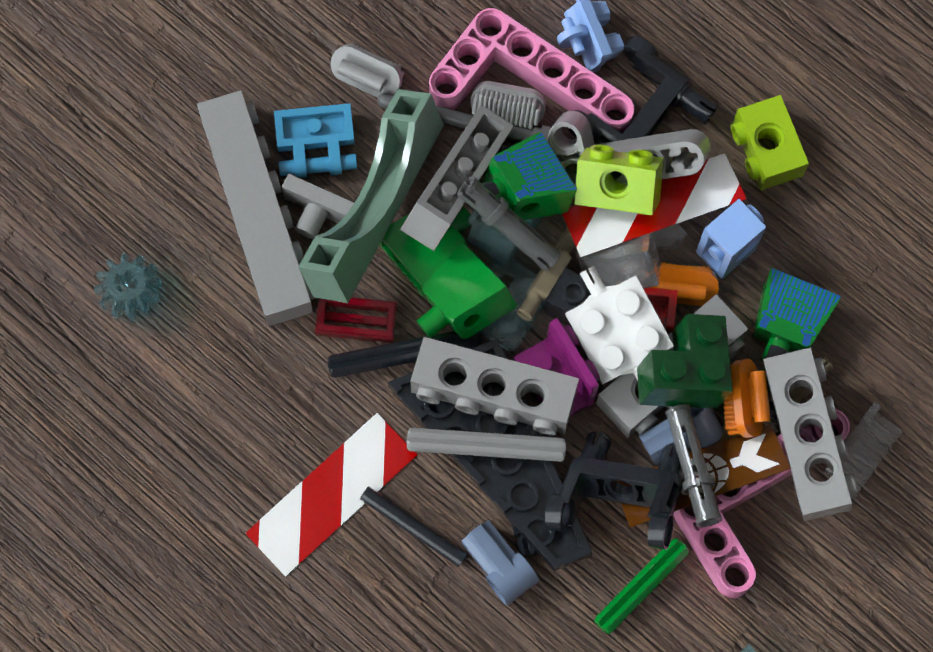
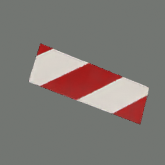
[562,153,747,257]
[245,413,417,577]

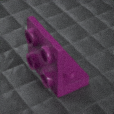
[513,318,600,417]

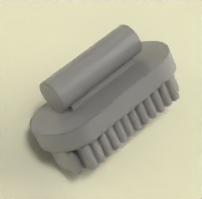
[331,43,404,98]
[470,81,546,129]

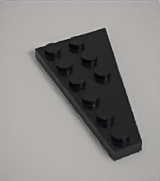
[388,338,592,571]

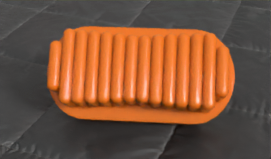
[642,260,719,306]
[723,359,771,438]

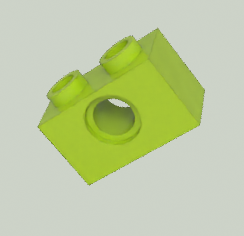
[731,95,809,190]
[575,145,664,215]

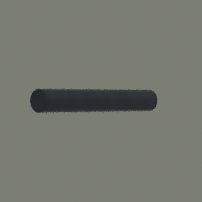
[360,486,468,567]

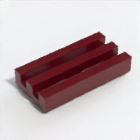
[315,297,397,343]

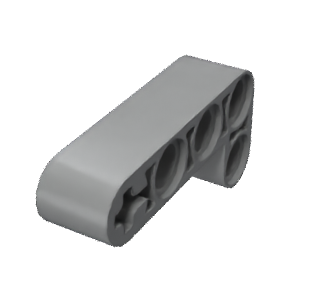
[548,111,711,187]

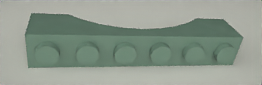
[298,89,444,303]

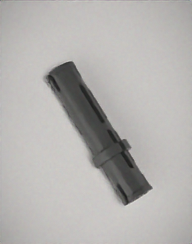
[457,176,561,271]
[665,404,722,527]

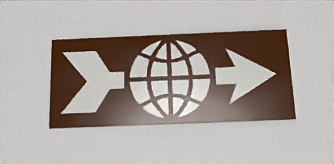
[616,424,791,528]

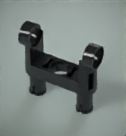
[566,36,719,157]
[545,432,683,550]

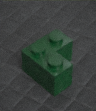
[637,314,733,408]

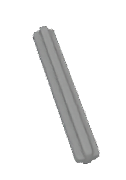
[407,428,566,462]

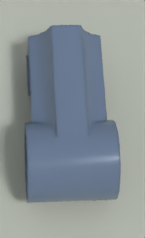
[639,407,724,466]
[461,520,539,606]

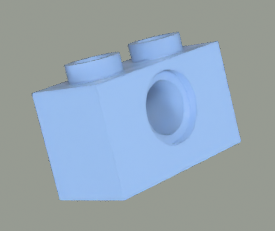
[696,199,766,280]

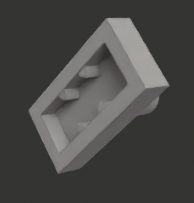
[282,173,354,240]

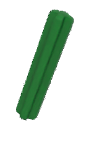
[594,538,689,634]

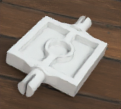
[565,266,674,384]

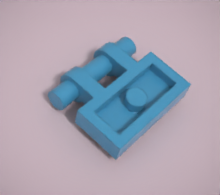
[274,103,357,178]

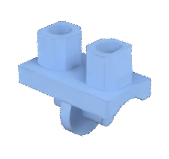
[557,0,624,72]

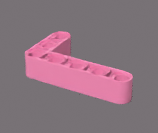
[429,8,634,134]
[673,409,850,598]

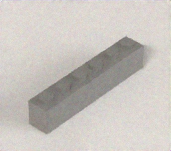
[197,90,316,327]

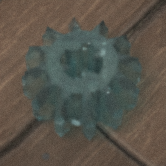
[94,253,162,321]

